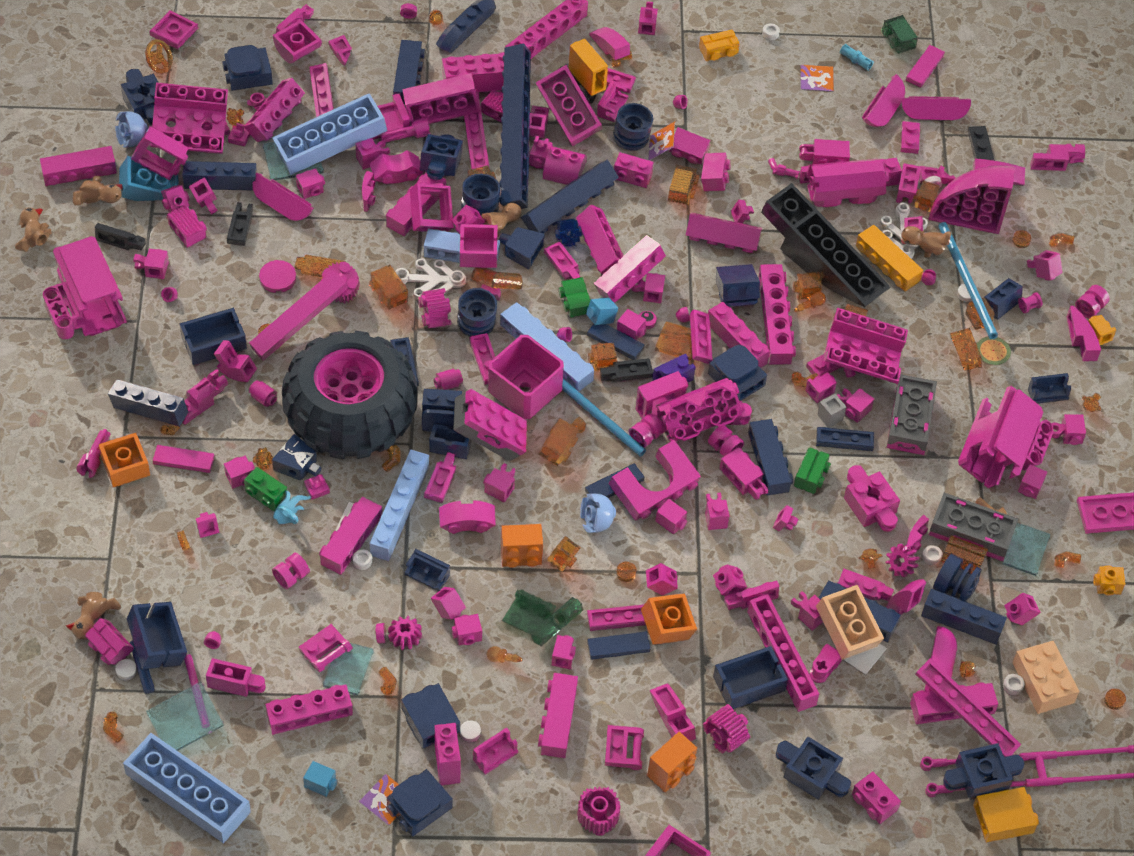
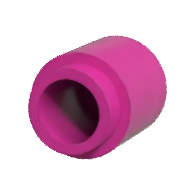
[433,368,463,390]
[249,380,277,407]

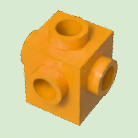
[1093,566,1125,595]

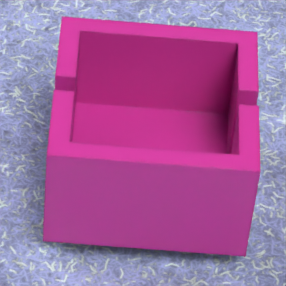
[460,224,498,268]

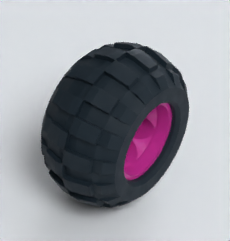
[282,331,418,459]

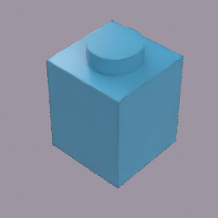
[586,298,618,325]
[303,761,338,797]

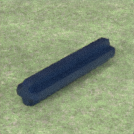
[130,640,155,694]

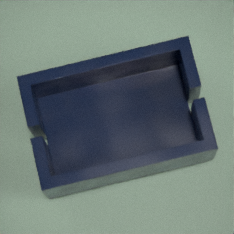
[179,307,247,365]
[126,602,187,670]
[713,646,788,709]

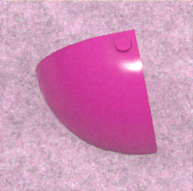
[928,166,1015,234]

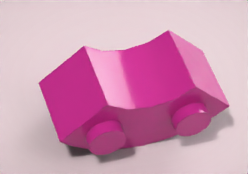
[370,150,424,184]
[439,500,496,534]

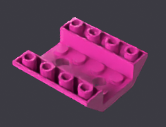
[150,82,228,154]
[823,308,908,384]

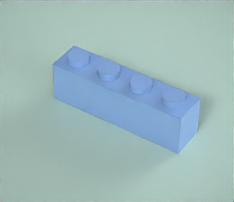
[424,229,500,269]

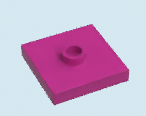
[149,10,198,49]

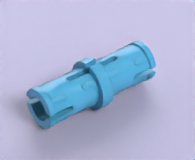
[840,44,874,71]

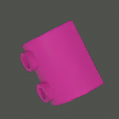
[273,20,322,64]
[542,146,587,185]

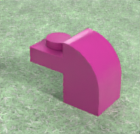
[529,105,550,138]
[214,340,257,382]

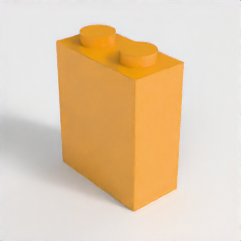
[568,38,608,96]
[973,787,1039,843]

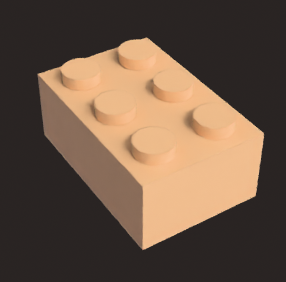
[816,585,884,660]
[1012,641,1080,714]

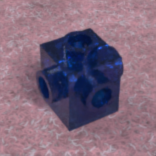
[555,218,582,247]

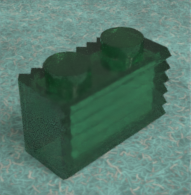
[882,15,918,54]

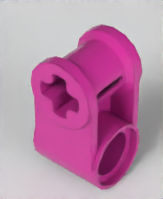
[810,644,842,683]

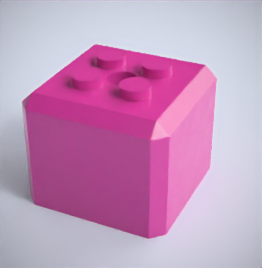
[488,335,564,419]

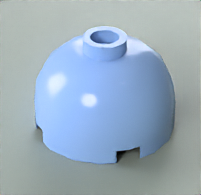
[115,111,148,148]
[580,493,616,533]

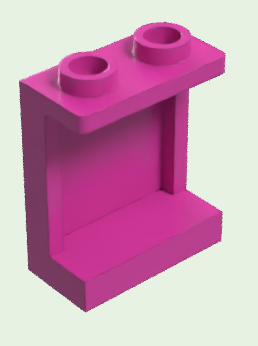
[372,94,410,140]

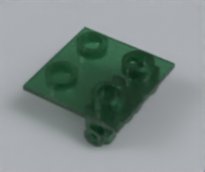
[502,589,556,638]

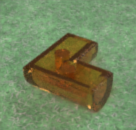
[471,267,523,290]

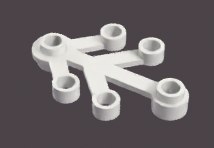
[880,203,928,259]
[394,259,466,300]

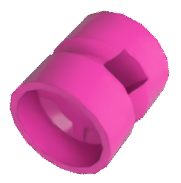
[1075,285,1110,319]
[629,413,665,448]
[708,425,744,457]
[272,552,310,589]

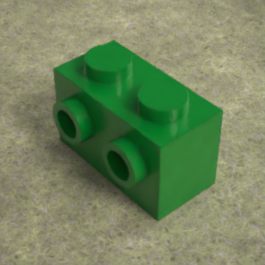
[244,467,287,512]

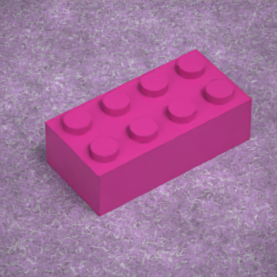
[442,52,504,92]
[536,65,603,147]
[402,73,481,124]

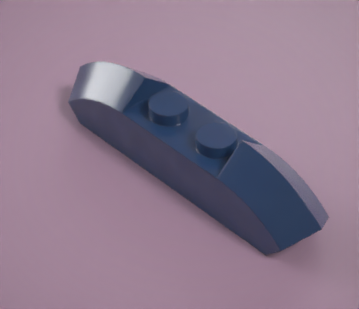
[436,0,496,53]

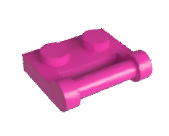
[299,624,353,673]
[605,725,644,770]

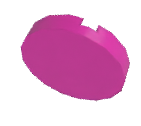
[259,260,296,293]

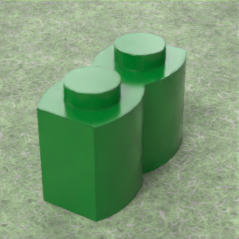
[558,277,590,317]

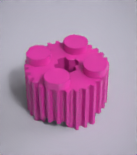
[321,262,360,304]
[418,288,452,328]
[703,704,750,754]
[577,787,621,836]

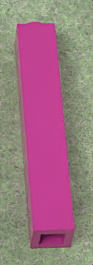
[249,270,348,361]

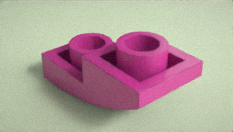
[362,171,376,212]
[906,514,929,552]

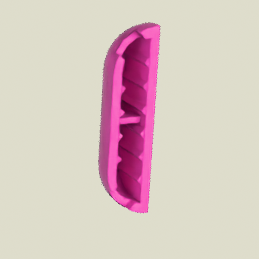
[862,74,905,127]
[902,96,971,120]
[253,172,314,221]
[924,626,957,692]

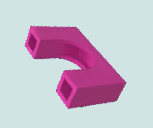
[609,440,701,521]

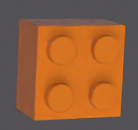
[98,433,150,488]
[501,524,543,568]
[641,593,697,645]
[647,732,697,792]

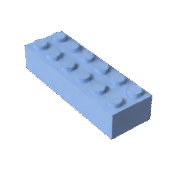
[272,93,388,175]
[123,733,251,844]

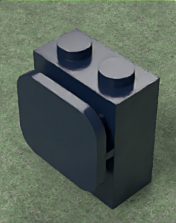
[222,45,273,91]
[716,264,760,307]
[708,345,767,401]
[421,389,462,432]
[401,683,461,749]
[386,769,453,837]

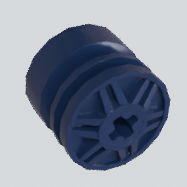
[613,103,654,151]
[461,174,500,221]
[457,288,497,337]
[932,553,982,601]

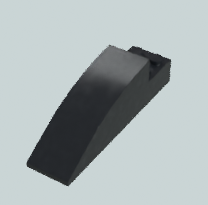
[761,183,891,308]

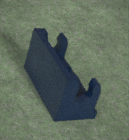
[984,278,1023,320]
[1028,373,1071,404]
[405,548,450,591]

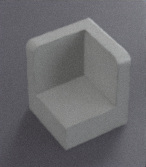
[818,394,846,428]

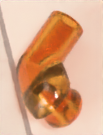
[610,51,632,67]
[1049,233,1075,247]
[791,372,818,387]
[160,424,181,436]
[382,445,401,472]
[1054,551,1081,568]
[379,667,397,695]
[103,712,124,743]

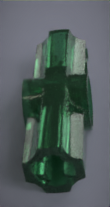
[530,597,584,647]

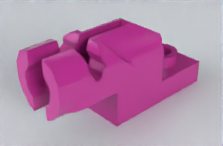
[1030,143,1085,171]
[182,369,228,425]

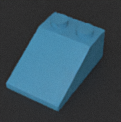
[119,156,179,201]

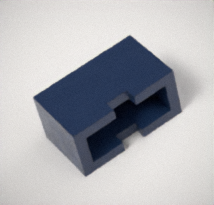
[429,424,471,460]

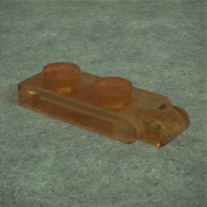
[294,255,346,277]

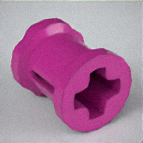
[1018,292,1043,313]

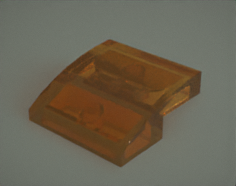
[655,321,692,361]

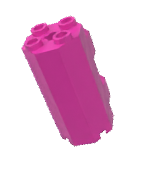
[807,159,889,207]
[656,378,745,442]

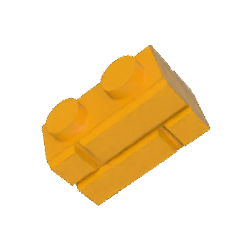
[699,29,740,61]

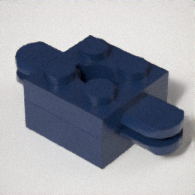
[121,69,159,125]
[420,134,463,180]
[776,737,851,800]
[943,743,1024,800]

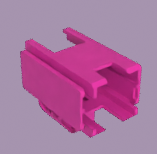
[43,236,127,340]
[958,386,1053,488]

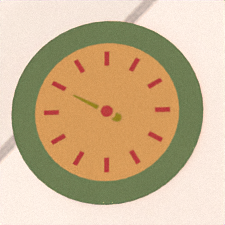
[976,336,1011,365]

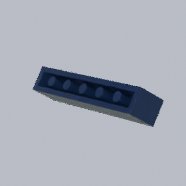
[521,159,619,234]

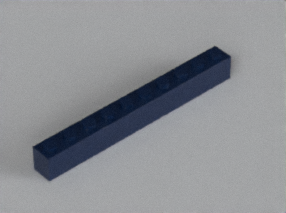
[499,43,531,209]

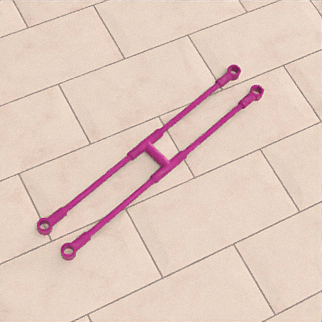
[920,745,1134,798]

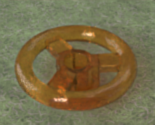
[145,39,173,74]

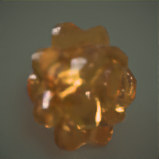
[226,108,244,126]
[1082,392,1101,412]
[253,447,273,470]
[858,549,883,569]

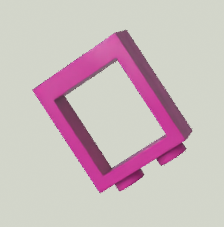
[131,126,189,180]
[410,182,454,232]
[635,371,688,419]
[435,723,461,785]
[645,825,711,856]

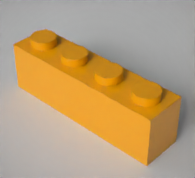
[856,225,924,291]

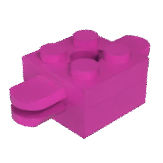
[844,465,900,532]

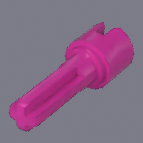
[380,118,431,143]
[76,429,111,478]

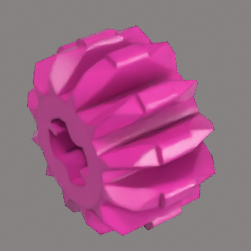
[885,543,919,577]
[388,615,422,650]

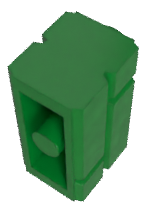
[793,447,831,494]

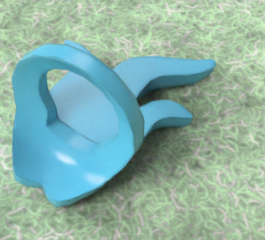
[273,491,311,524]

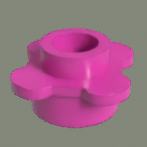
[247,92,267,110]

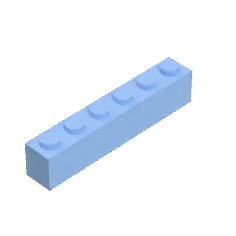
[500,302,594,391]
[370,450,429,561]

